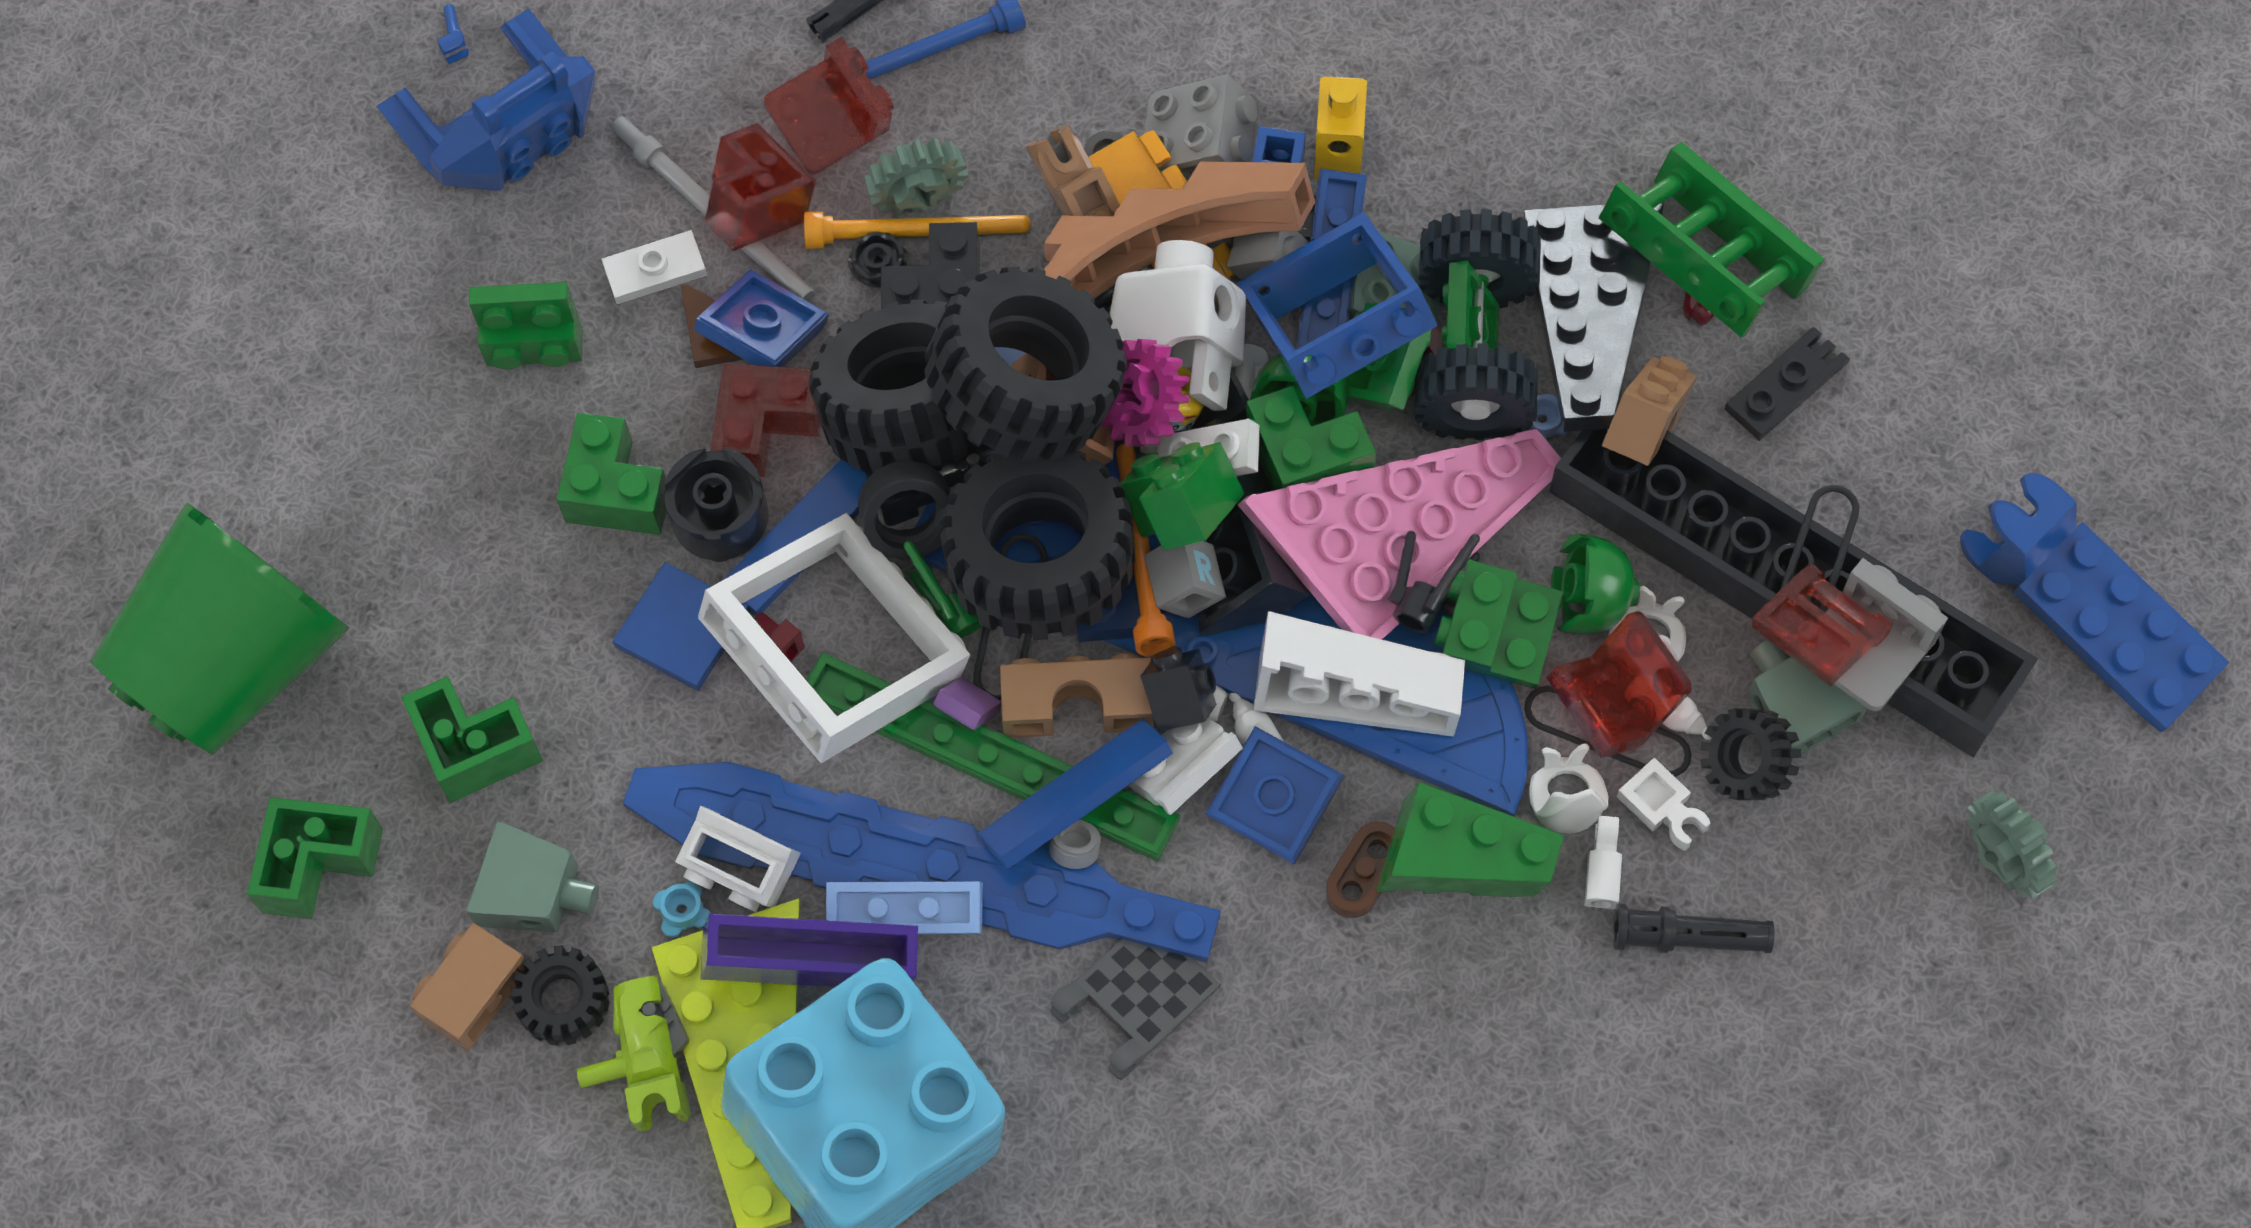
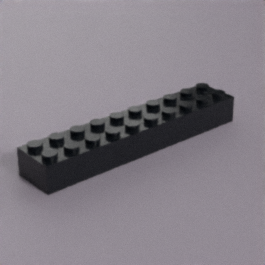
[1549,401,2038,758]

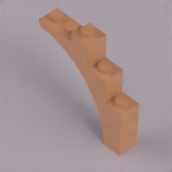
[1044,162,1315,298]

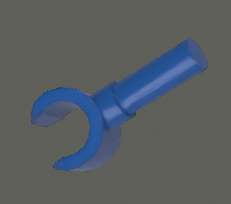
[437,4,469,64]

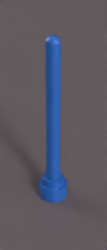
[815,0,1026,97]

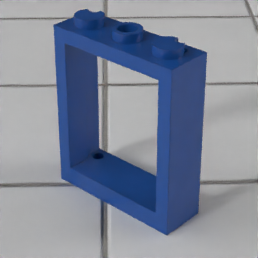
[1237,212,1438,399]

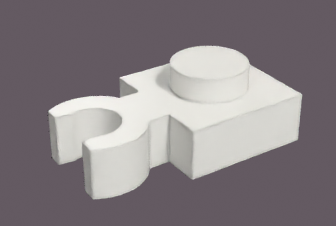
[1616,758,1710,851]

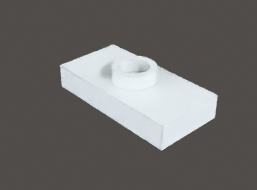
[602,230,707,304]

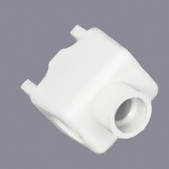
[1110,240,1246,411]

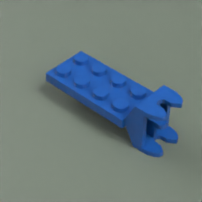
[1960,473,2229,732]

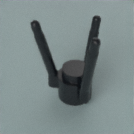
[1388,531,1480,634]

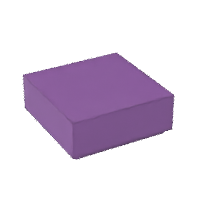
[933,677,1002,730]

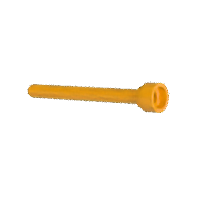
[804,211,1031,250]

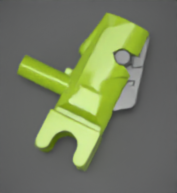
[577,976,691,1131]

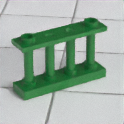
[1599,142,1825,338]

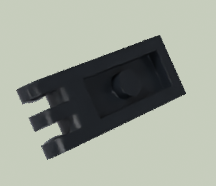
[1724,327,1850,441]

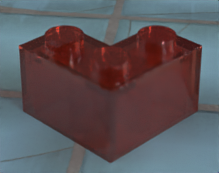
[704,123,816,251]
[710,364,821,477]

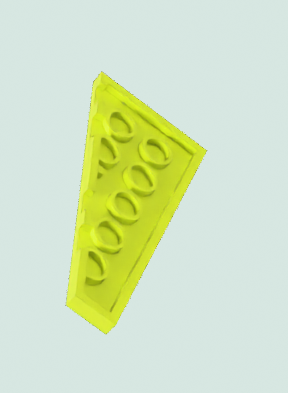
[651,898,801,1228]

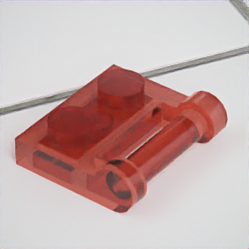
[1752,564,1893,686]

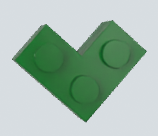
[1246,386,1376,491]
[557,413,666,535]
[1120,442,1244,550]
[401,676,543,803]
[247,797,383,919]

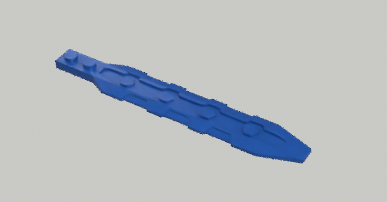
[623,762,1221,962]

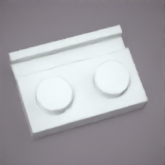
[1128,718,1243,815]

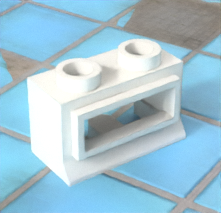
[675,806,801,912]

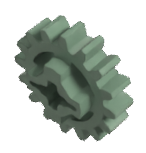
[864,138,969,216]
[1966,790,2058,899]

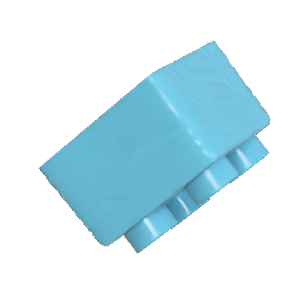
[721,958,1005,1228]

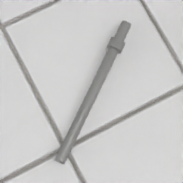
[611,116,815,301]

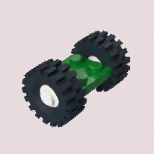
[1414,209,1541,441]

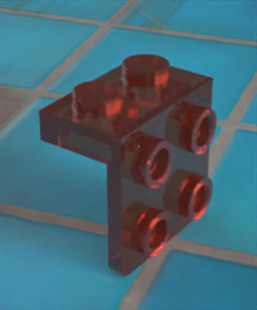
[764,36,894,174]
[1546,611,1692,758]

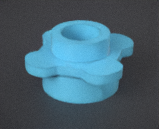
[653,881,710,938]

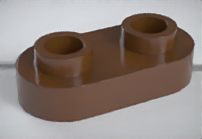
[1326,821,1395,918]

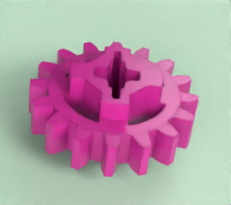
[1101,339,1190,447]

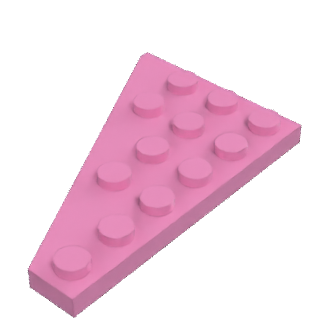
[1238,429,1561,640]

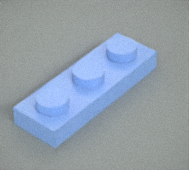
[826,881,983,935]

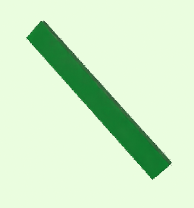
[806,652,1180,862]

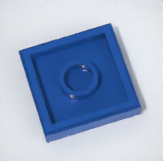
[694,269,829,376]
[612,562,750,691]
[1206,726,1345,865]

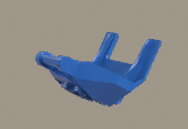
[377,8,595,191]

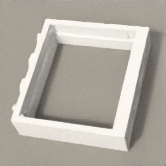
[698,513,970,763]

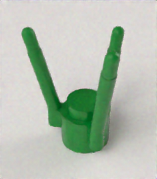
[904,541,983,638]

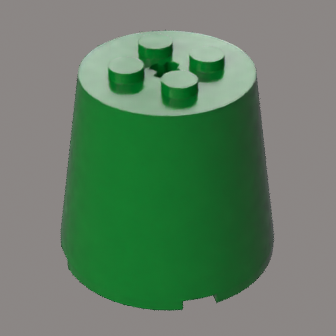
[90,502,350,755]

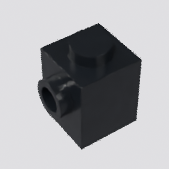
[1141,647,1217,732]

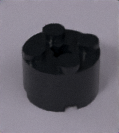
[664,448,769,562]

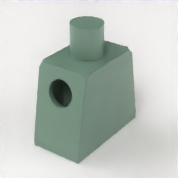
[1747,638,1867,760]
[466,821,599,932]

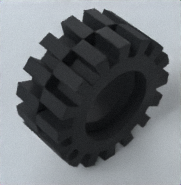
[1700,708,1801,800]
[511,945,610,1046]

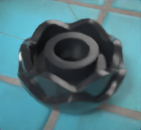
[848,232,908,288]

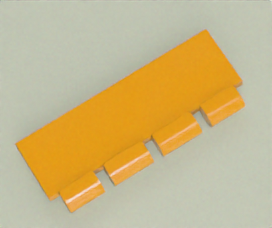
[1088,130,1236,280]

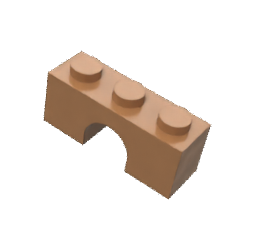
[1602,356,1698,466]
[1000,653,1154,738]

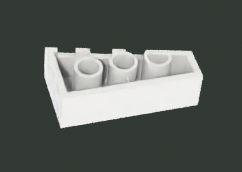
[1253,611,1465,737]

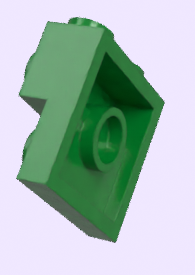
[469,282,583,369]
[1345,303,1436,411]
[1434,559,1563,689]

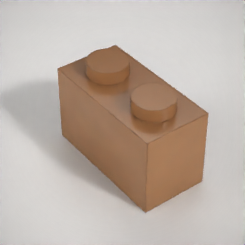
[410,923,525,1052]

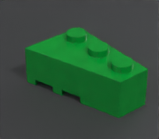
[1376,782,1564,897]

